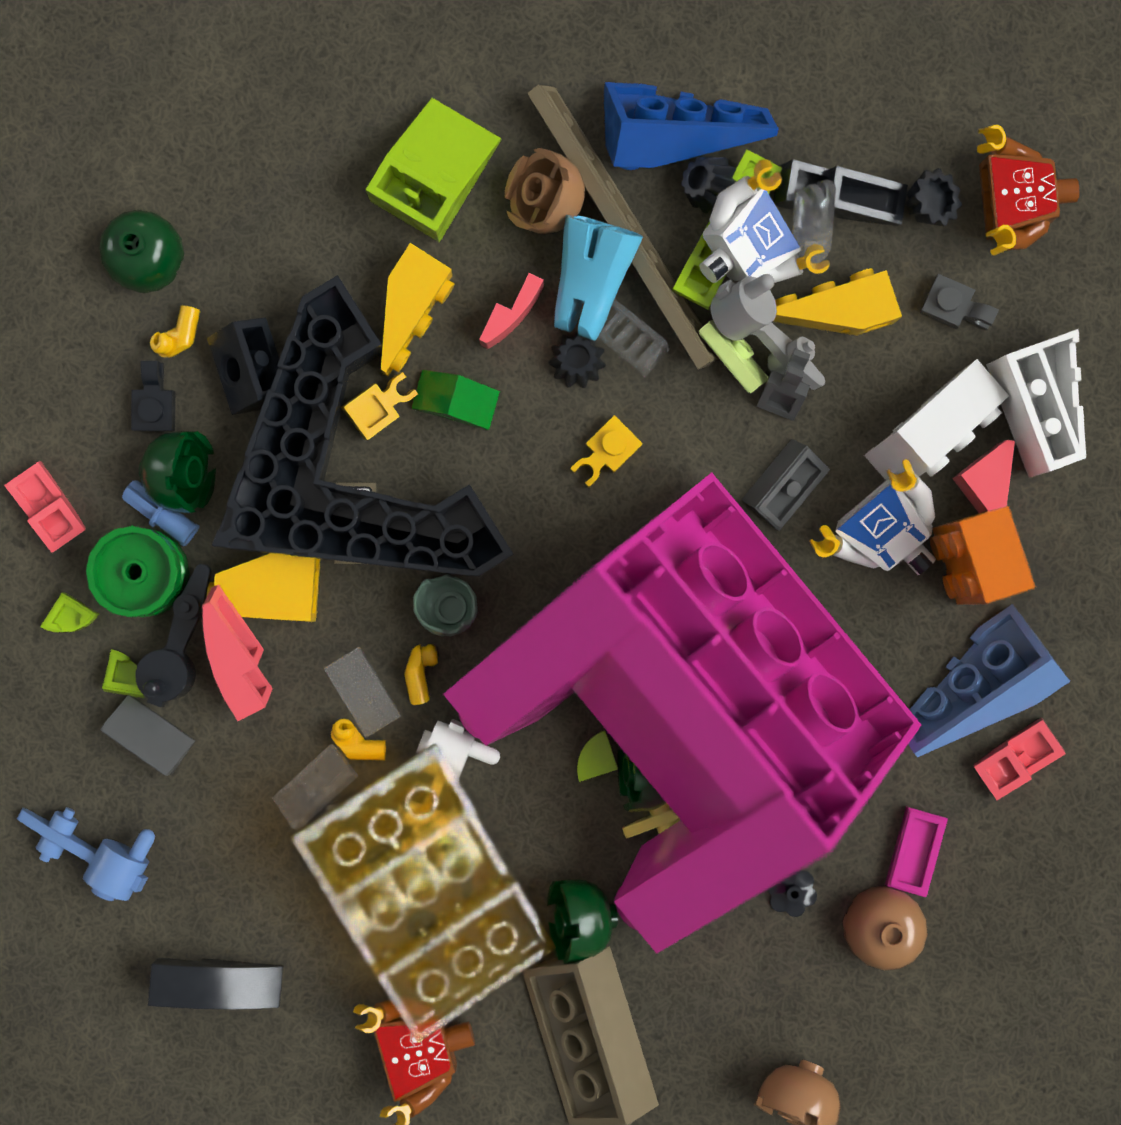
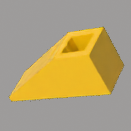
[381,243,455,377]
[773,268,902,336]

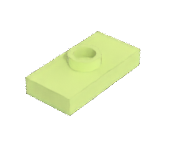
[699,320,768,394]

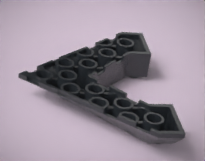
[212,275,514,577]

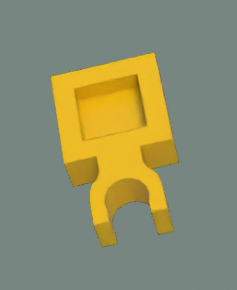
[341,372,418,440]
[570,415,643,488]

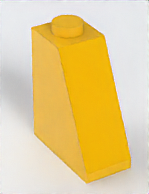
[207,553,320,622]

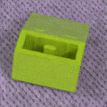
[366,98,501,243]

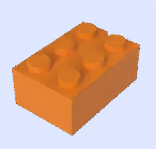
[930,506,1035,605]

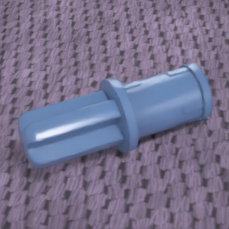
[122,480,200,546]

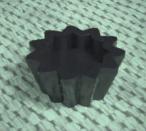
[681,156,737,214]
[905,168,962,227]
[548,331,606,388]

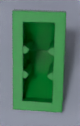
[412,370,500,430]

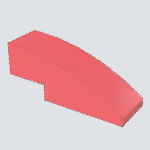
[203,584,273,721]

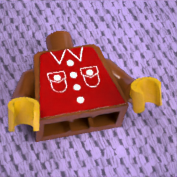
[977,125,1080,256]
[353,996,475,1125]

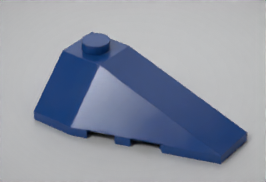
[604,82,778,170]

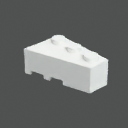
[986,329,1086,478]
[864,359,1009,480]

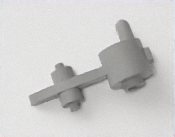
[711,274,825,390]

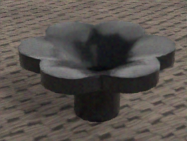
[767,870,817,917]

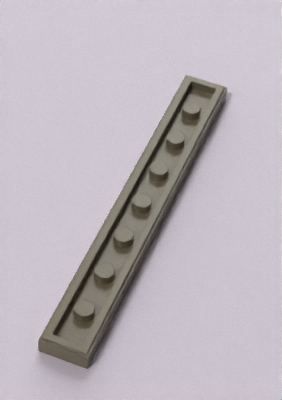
[527,85,720,370]

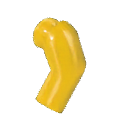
[150,305,200,358]
[404,644,438,705]
[331,719,386,760]

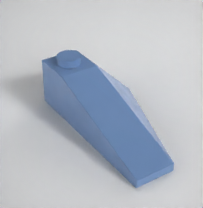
[909,604,1070,757]

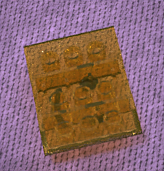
[290,743,556,1043]

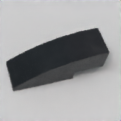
[773,159,908,226]
[148,957,284,1009]

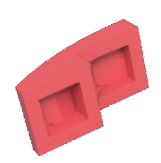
[479,273,544,349]
[4,461,86,553]
[973,717,1066,800]

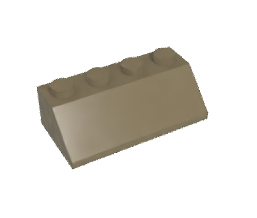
[522,947,659,1125]

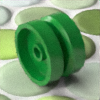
[86,526,190,617]

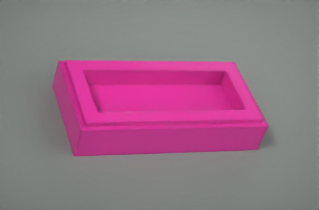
[885,806,948,897]

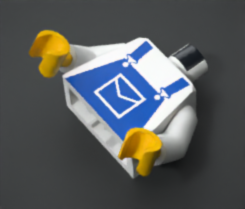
[699,160,830,283]
[809,459,936,575]

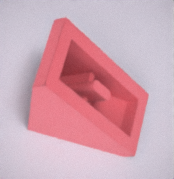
[952,440,1015,513]

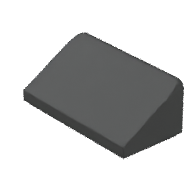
[742,439,830,531]
[100,696,196,776]

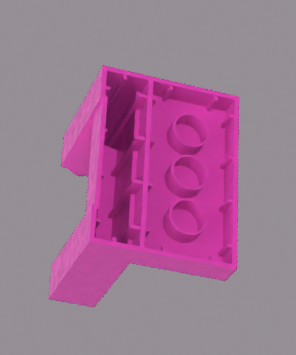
[443,473,922,954]

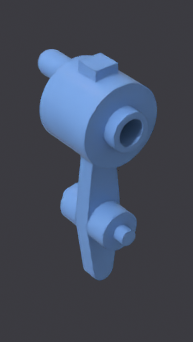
[17,807,155,901]

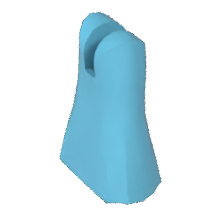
[554,215,643,341]

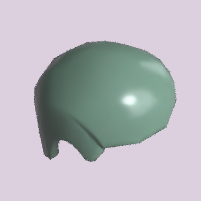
[413,574,478,637]

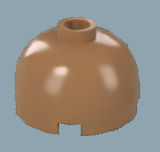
[505,148,585,234]
[843,886,927,970]
[754,1060,841,1125]

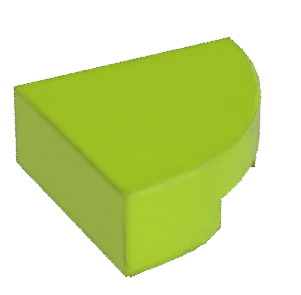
[40,592,99,633]
[102,649,145,698]
[577,730,618,782]

